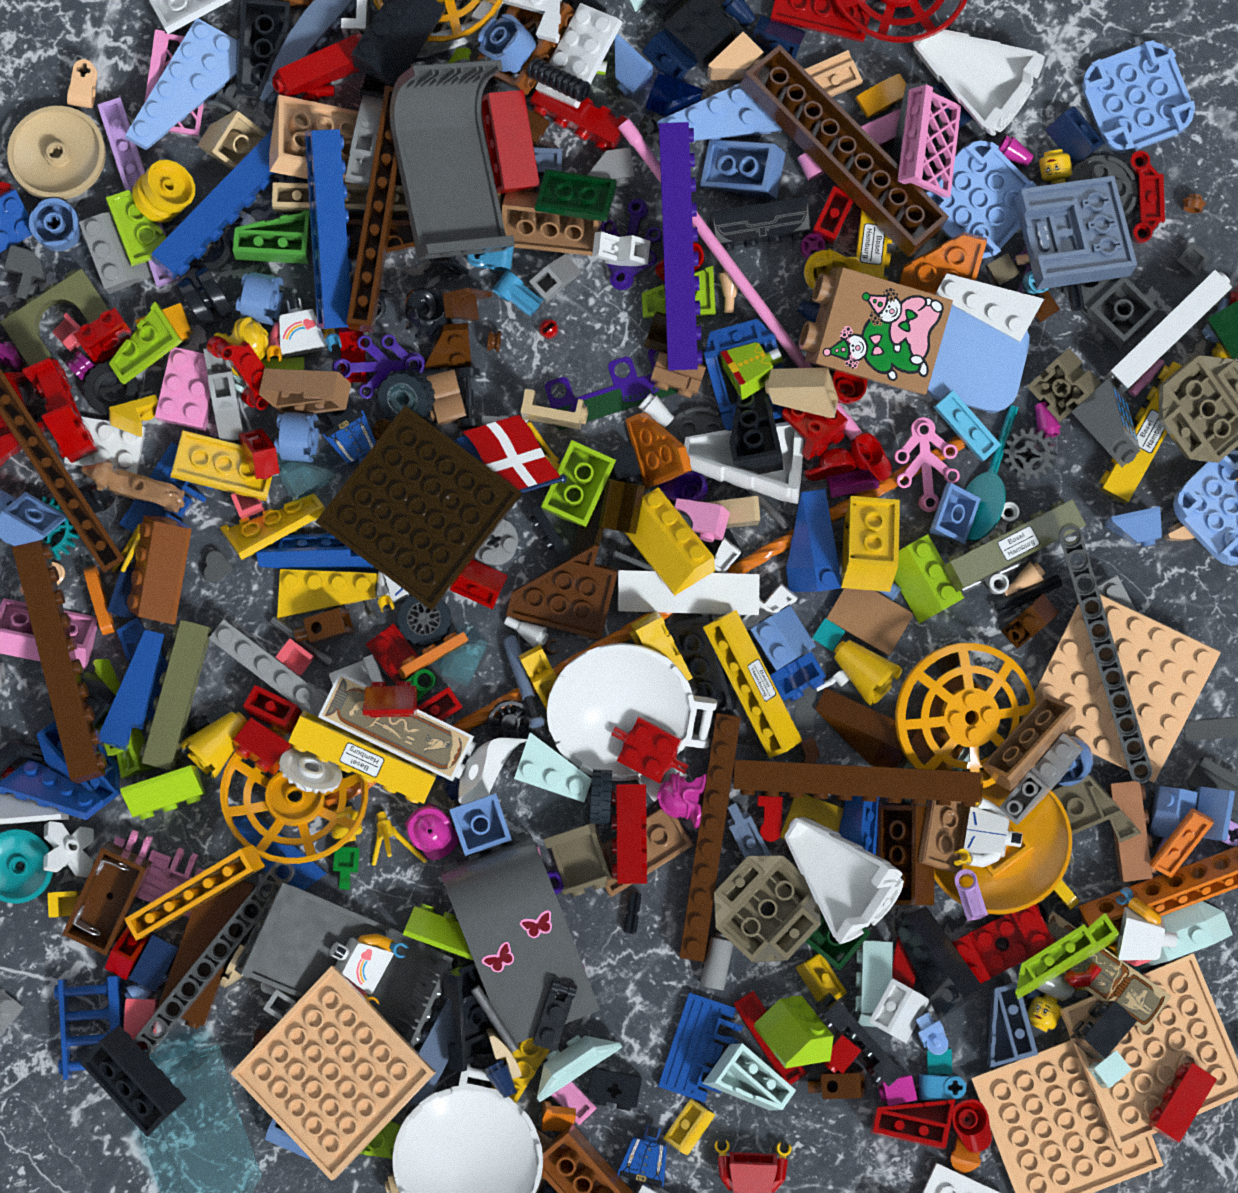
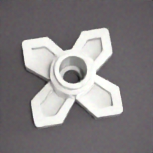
[43,821,94,877]

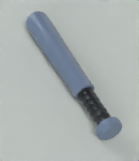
[503,635,544,728]

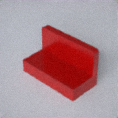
[449,559,508,609]

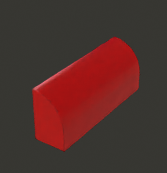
[481,90,540,194]

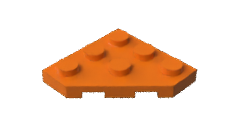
[899,232,987,295]
[625,412,692,489]

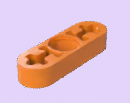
[83,564,115,636]

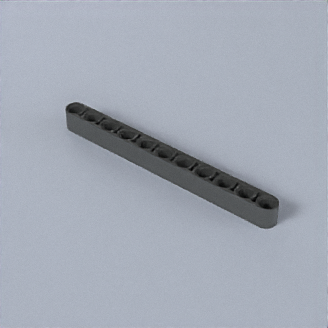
[1059,523,1152,783]
[134,862,296,1058]

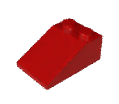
[363,681,417,718]

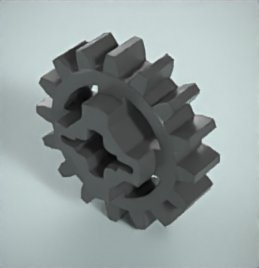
[1004,426,1058,480]

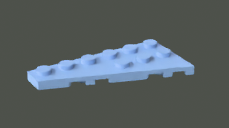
[125,18,237,150]
[656,83,784,142]

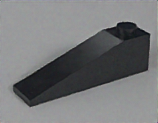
[236,0,290,97]
[729,386,784,474]

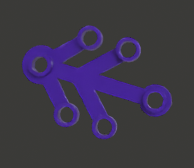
[601,198,663,291]
[331,334,425,399]

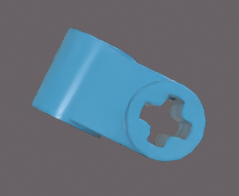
[467,246,514,272]
[919,1074,966,1100]

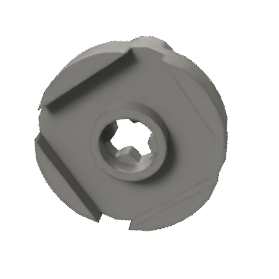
[475,519,518,566]

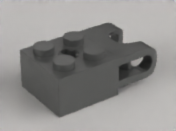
[1063,277,1158,350]

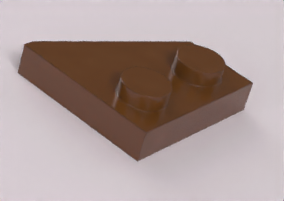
[424,323,471,369]

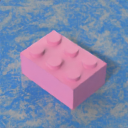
[155,347,212,432]

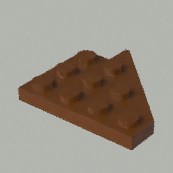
[506,543,619,640]

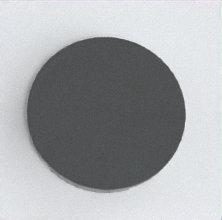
[1066,155,1137,218]
[666,407,725,479]

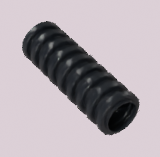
[527,58,591,102]

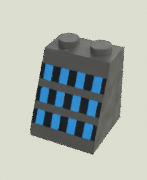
[1072,379,1140,467]

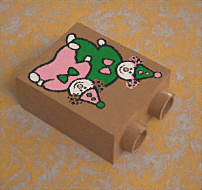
[799,267,953,395]

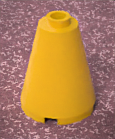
[834,640,902,706]
[180,711,248,779]

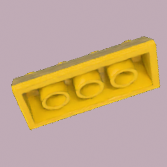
[624,487,715,596]

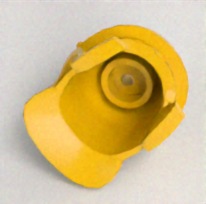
[804,248,862,290]
[214,317,268,376]

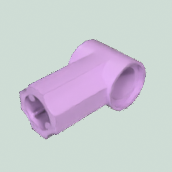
[955,869,988,921]

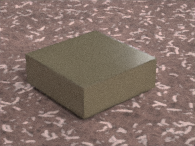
[986,253,1020,287]

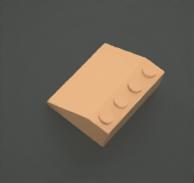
[269,95,359,185]

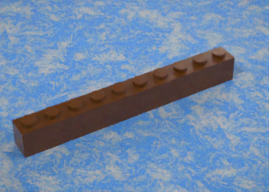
[347,86,400,333]
[0,368,125,573]
[12,540,107,784]
[679,714,741,962]
[733,760,984,807]

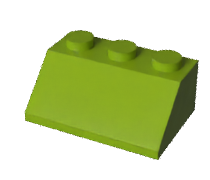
[541,440,616,527]
[894,534,964,624]
[120,765,206,821]
[403,903,473,960]
[754,996,834,1068]

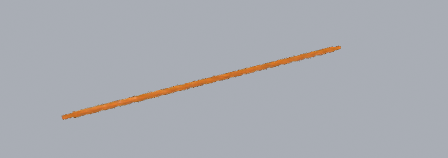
[323,435,966,810]

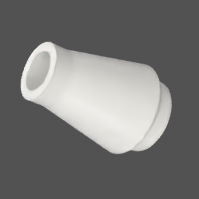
[638,393,674,428]

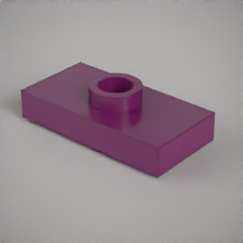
[826,469,879,498]

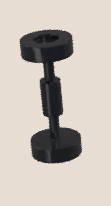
[456,368,482,429]

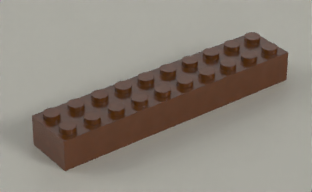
[740,45,949,257]

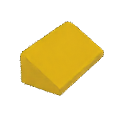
[796,953,847,1002]
[663,1098,715,1155]

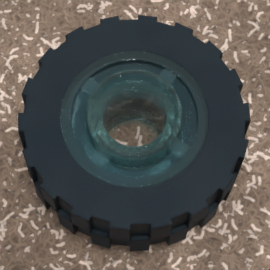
[378,368,435,421]

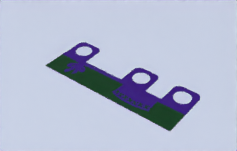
[545,349,678,431]

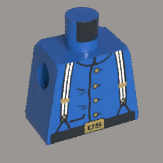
[323,410,376,466]
[617,1125,667,1187]

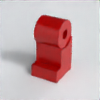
[757,796,783,842]

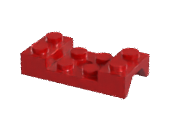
[951,903,1057,983]

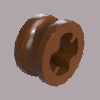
[487,329,502,352]

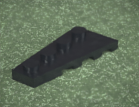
[665,614,737,715]

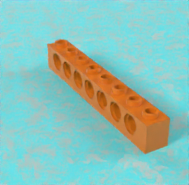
[1079,846,1238,932]

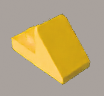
[109,394,158,437]

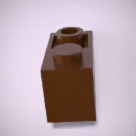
[1001,594,1060,649]

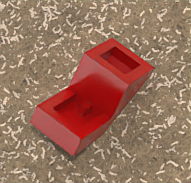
[339,327,367,383]

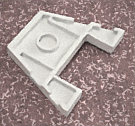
[471,0,562,43]
[702,537,798,630]

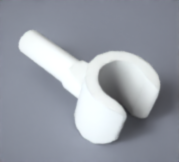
[239,210,256,226]
[816,671,850,691]

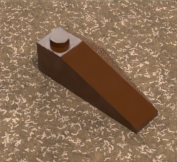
[815,688,916,768]

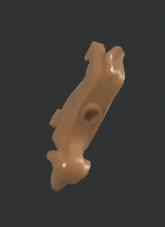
[82,459,185,513]

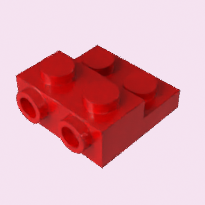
[74,307,134,365]

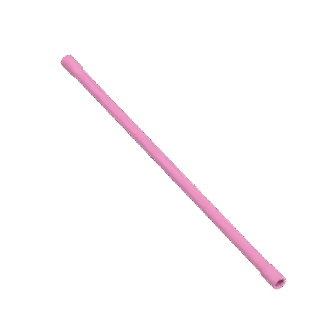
[618,119,863,441]

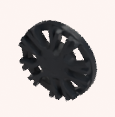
[487,699,532,739]

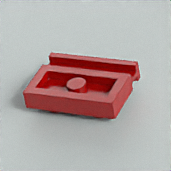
[365,623,419,684]

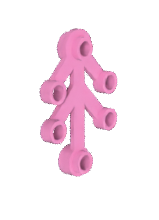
[894,417,960,512]

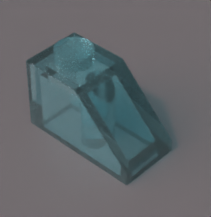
[279,461,337,500]
[439,640,489,688]

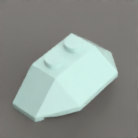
[1139,901,1233,969]
[537,1035,622,1103]

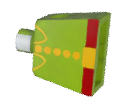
[720,342,783,400]

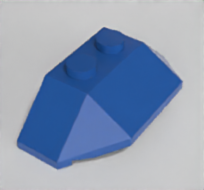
[37,721,120,809]

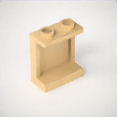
[521,389,588,430]

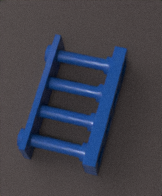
[54,976,124,1080]

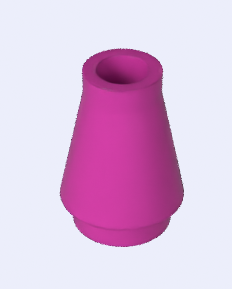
[998,135,1034,167]
[1034,402,1061,438]

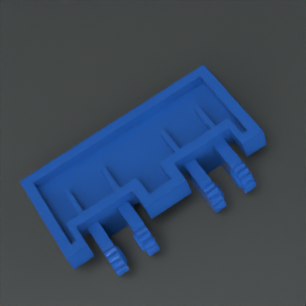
[119,442,213,533]
[658,992,743,1103]

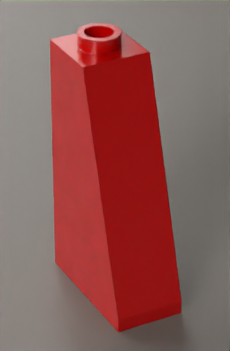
[272,33,362,97]

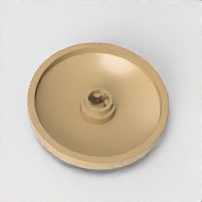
[7,106,106,200]

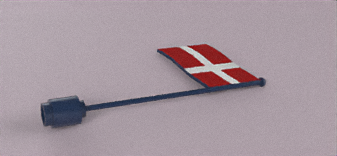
[463,415,567,493]

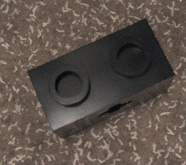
[588,1067,642,1111]

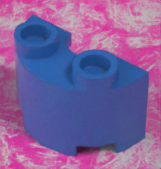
[770,651,826,702]

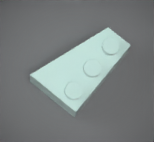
[514,732,592,803]
[855,941,893,1027]
[702,1043,796,1110]

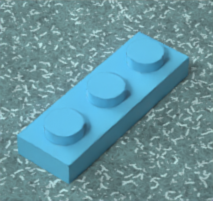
[933,390,1001,462]

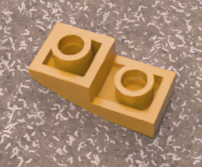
[855,73,906,118]

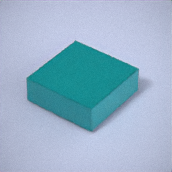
[811,618,845,652]
[926,1048,952,1074]

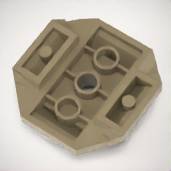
[1159,355,1238,463]
[714,856,821,963]

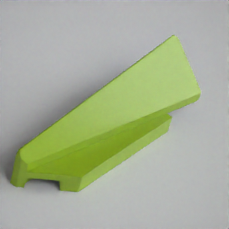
[1015,913,1119,999]

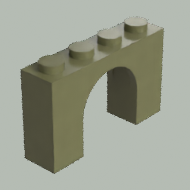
[0,268,110,366]

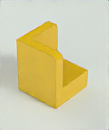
[48,891,81,917]

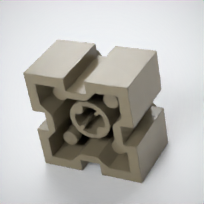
[1027,348,1102,422]

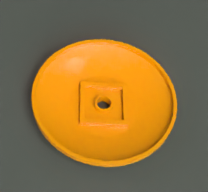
[934,769,1072,915]

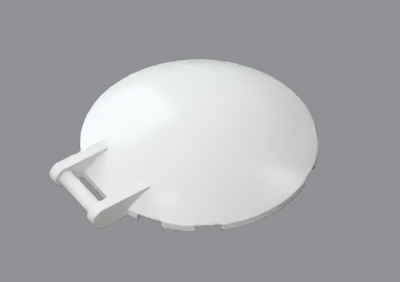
[547,643,717,781]
[393,1064,543,1193]

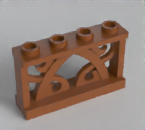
[475,2,575,95]

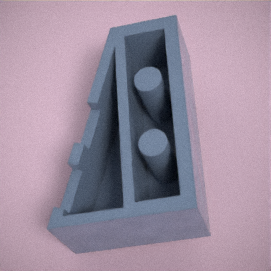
[987,981,1038,1068]

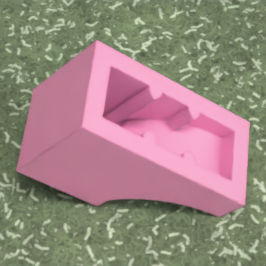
[674,498,730,542]

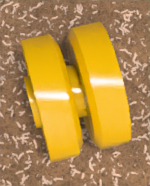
[132,160,195,223]

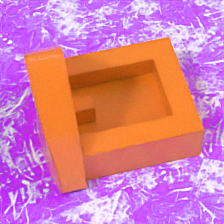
[541,1101,576,1132]
[951,1134,981,1174]

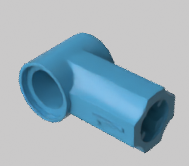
[492,270,543,317]

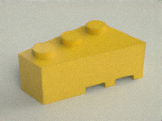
[630,611,692,681]

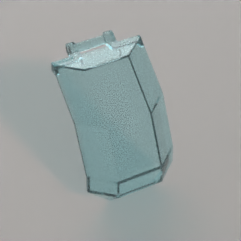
[139,1039,262,1193]

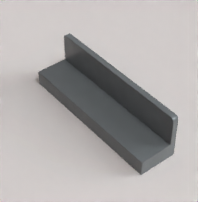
[1187,757,1238,812]

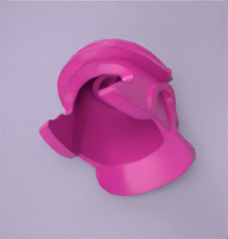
[657,772,706,829]
[404,802,459,860]

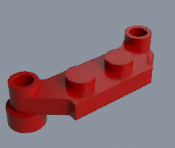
[1129,151,1165,244]
[207,336,269,410]

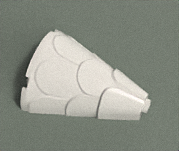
[912,30,1045,136]
[684,422,805,504]
[784,817,904,944]

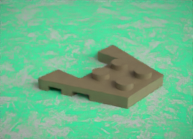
[1052,775,1142,864]

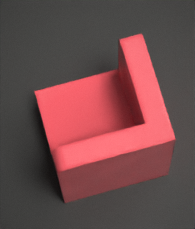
[53,313,80,353]
[231,493,265,519]
[275,638,315,676]

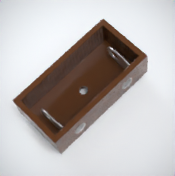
[62,841,153,956]

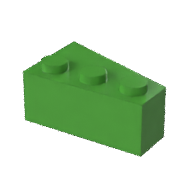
[233,209,311,264]

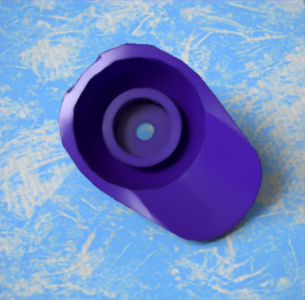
[659,471,708,502]

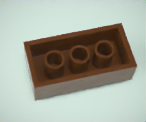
[877,805,935,905]

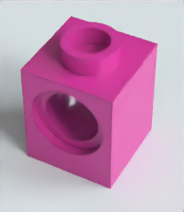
[878,1074,917,1106]

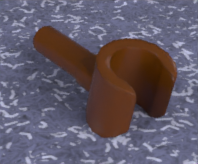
[542,639,560,655]

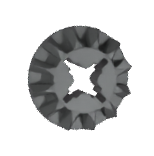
[639,110,671,148]

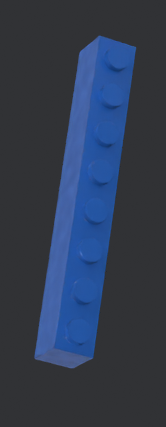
[151,129,277,280]
[305,129,353,329]

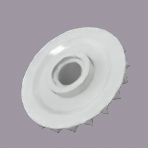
[279,748,342,794]

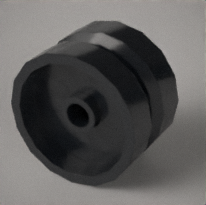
[177,265,234,329]

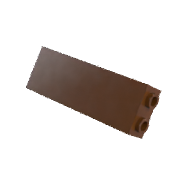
[157,880,256,1029]

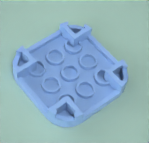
[1082,40,1195,153]
[924,140,1037,258]
[927,306,1030,413]
[1173,450,1238,566]

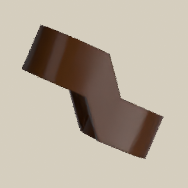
[799,736,820,764]

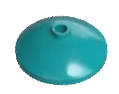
[0,829,53,904]

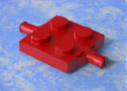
[611,717,689,784]

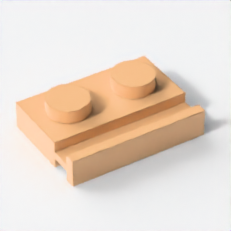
[804,50,863,97]

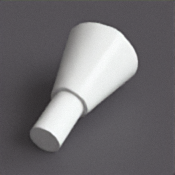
[504,616,549,648]

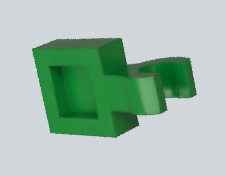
[333,847,360,890]

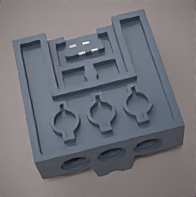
[1015,176,1137,290]

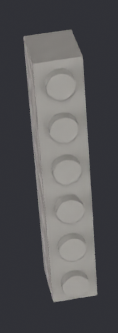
[208,619,327,717]

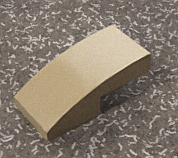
[486,1027,522,1079]

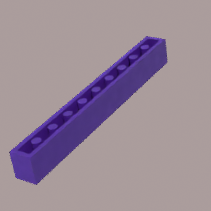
[659,122,702,371]

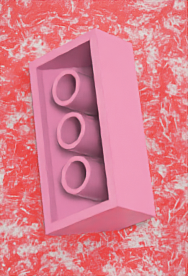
[0,598,98,670]

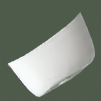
[458,738,528,804]

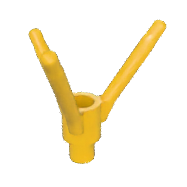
[371,812,427,866]

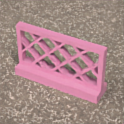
[145,29,204,137]
[898,85,961,198]

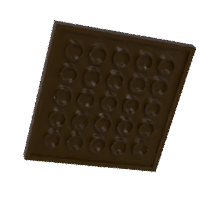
[315,405,522,611]

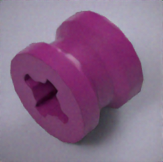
[800,234,825,260]
[65,350,96,381]

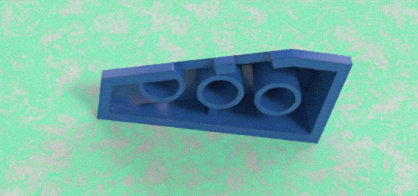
[786,489,841,592]

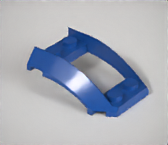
[704,319,786,431]

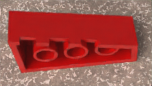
[530,90,628,153]
[612,784,647,884]

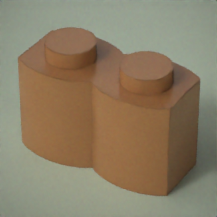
[426,369,467,426]

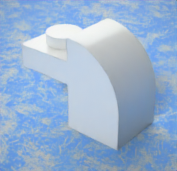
[592,231,651,266]

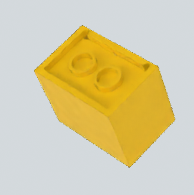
[841,496,900,592]

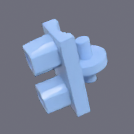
[916,1012,949,1055]

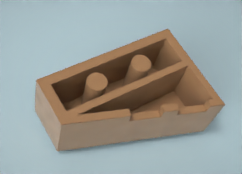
[259,368,351,414]

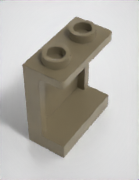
[544,823,613,897]

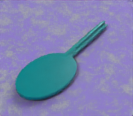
[965,405,1018,541]

